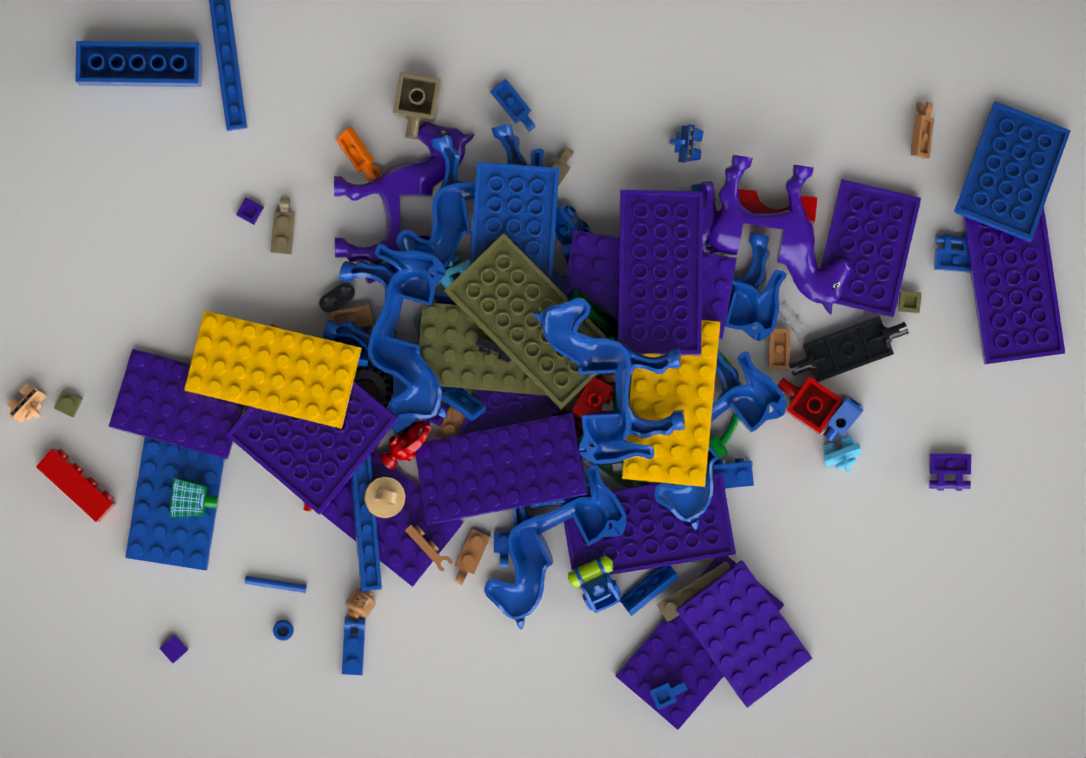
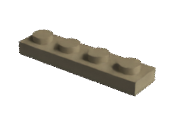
[656,561,731,622]

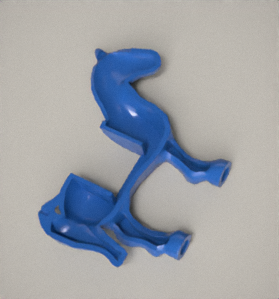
[396,124,544,275]
[615,232,787,341]
[323,243,447,419]
[533,298,685,464]
[654,351,786,530]
[484,464,626,630]

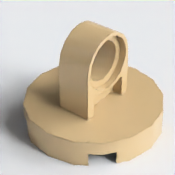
[363,477,406,518]

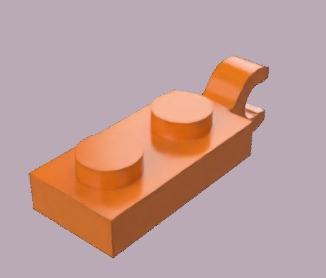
[336,127,382,181]

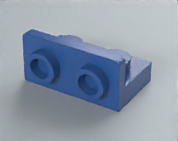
[555,203,592,246]
[712,458,754,489]

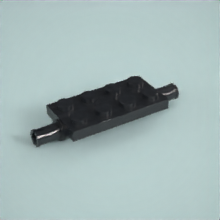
[789,316,909,382]

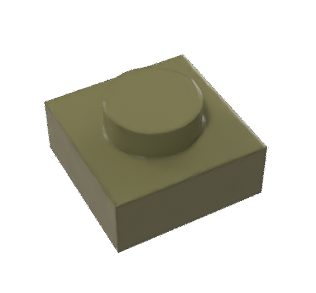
[898,291,921,313]
[54,390,83,418]

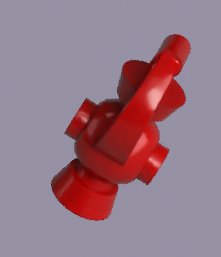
[379,420,431,470]

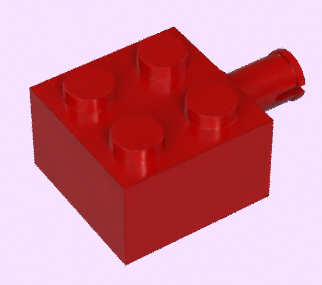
[571,377,615,419]
[777,377,843,434]

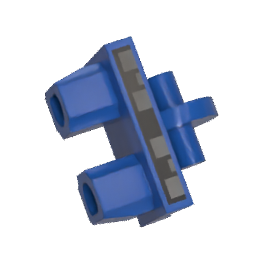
[669,124,704,163]

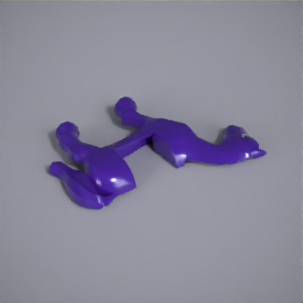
[334,122,474,284]
[701,155,852,315]

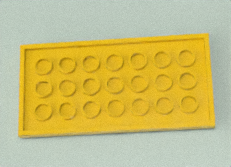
[185,310,362,429]
[622,320,720,487]

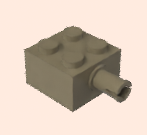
[393,73,441,139]

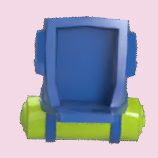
[568,555,622,613]

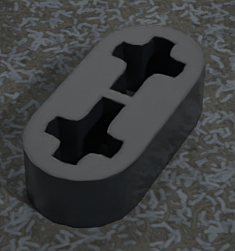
[319,283,355,313]

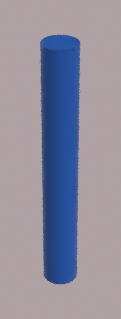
[245,576,307,593]

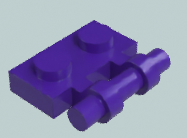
[929,454,971,491]

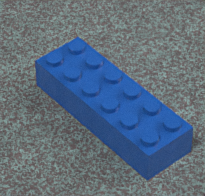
[75,41,202,87]

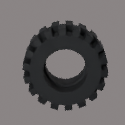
[354,366,392,408]

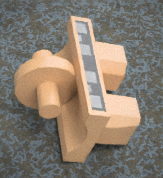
[7,384,47,423]

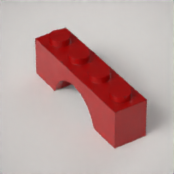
[738,189,818,224]

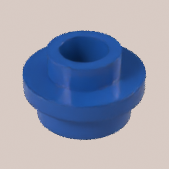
[273,620,294,641]

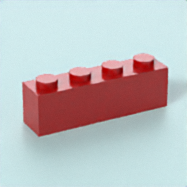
[36,448,116,522]

